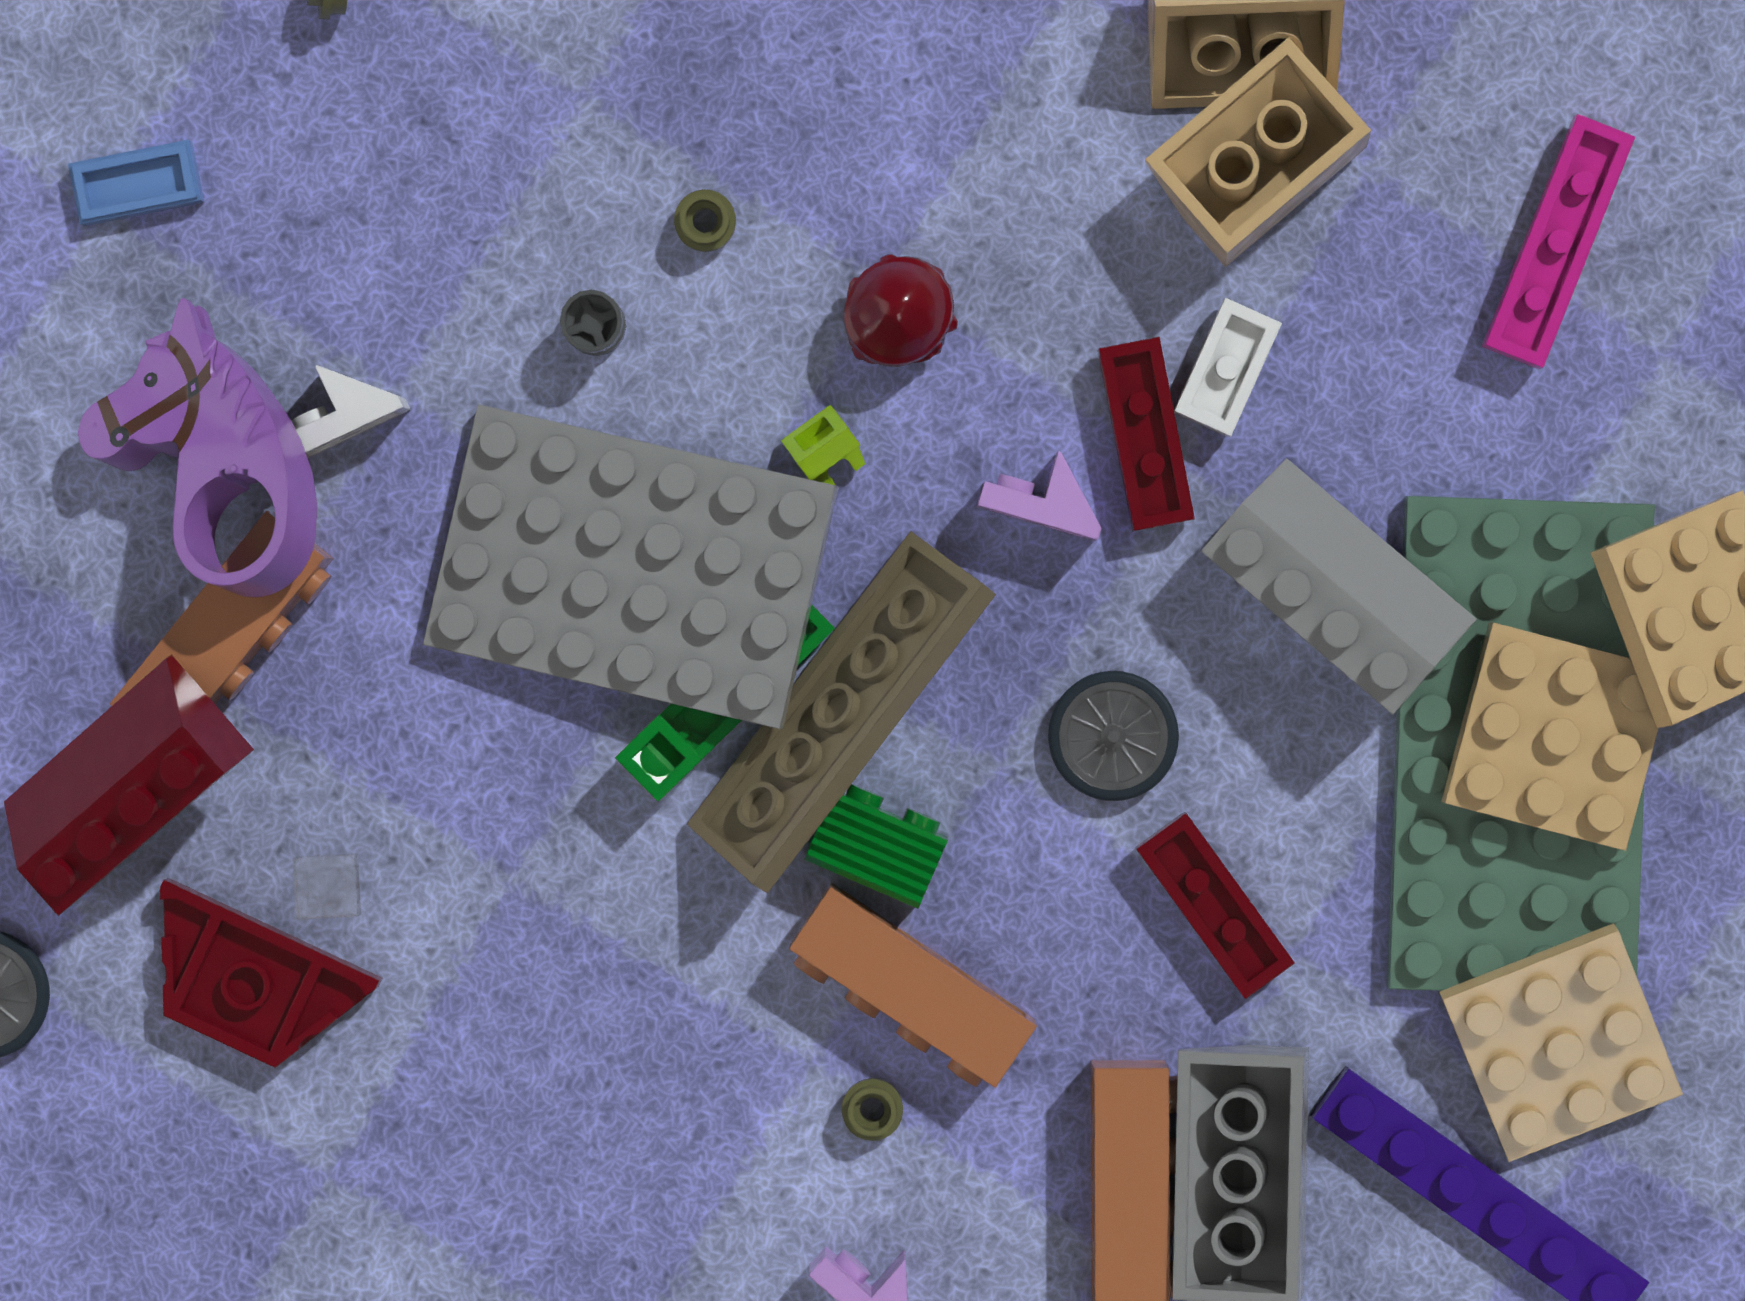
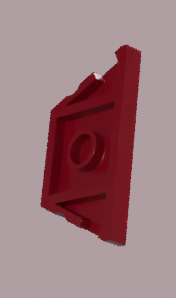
[160,878,383,1068]

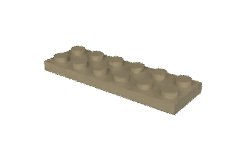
[687,531,996,894]

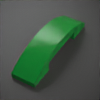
[615,605,835,802]

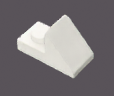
[291,365,411,458]

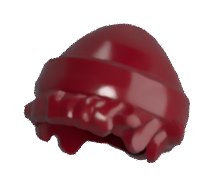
[843,254,958,367]

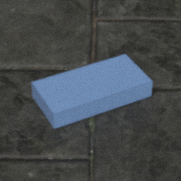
[68,140,204,226]

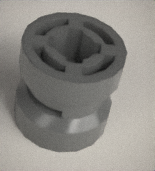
[560,289,627,356]

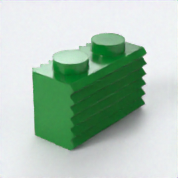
[804,784,948,909]

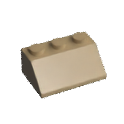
[1148,0,1345,109]
[1145,37,1371,267]

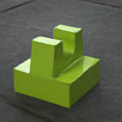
[781,405,866,485]

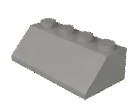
[1201,458,1477,715]
[1173,1045,1309,1301]

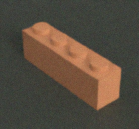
[110,511,334,706]
[789,882,1037,1088]
[1091,1060,1178,1301]

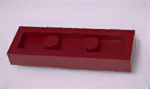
[1097,337,1195,532]
[1135,812,1295,999]

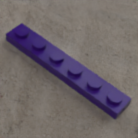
[1310,1066,1650,1301]

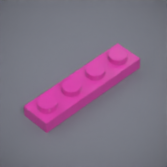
[1481,114,1635,369]

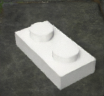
[1174,298,1282,437]

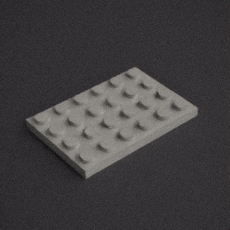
[423,404,839,729]

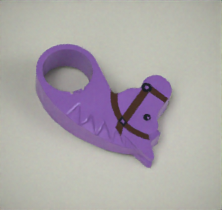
[78,298,317,597]

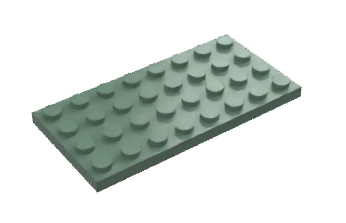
[1387,496,1655,991]

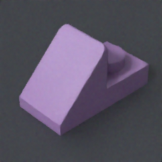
[977,451,1101,541]
[808,1246,908,1301]

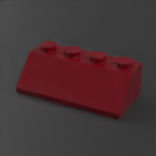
[4,654,254,916]

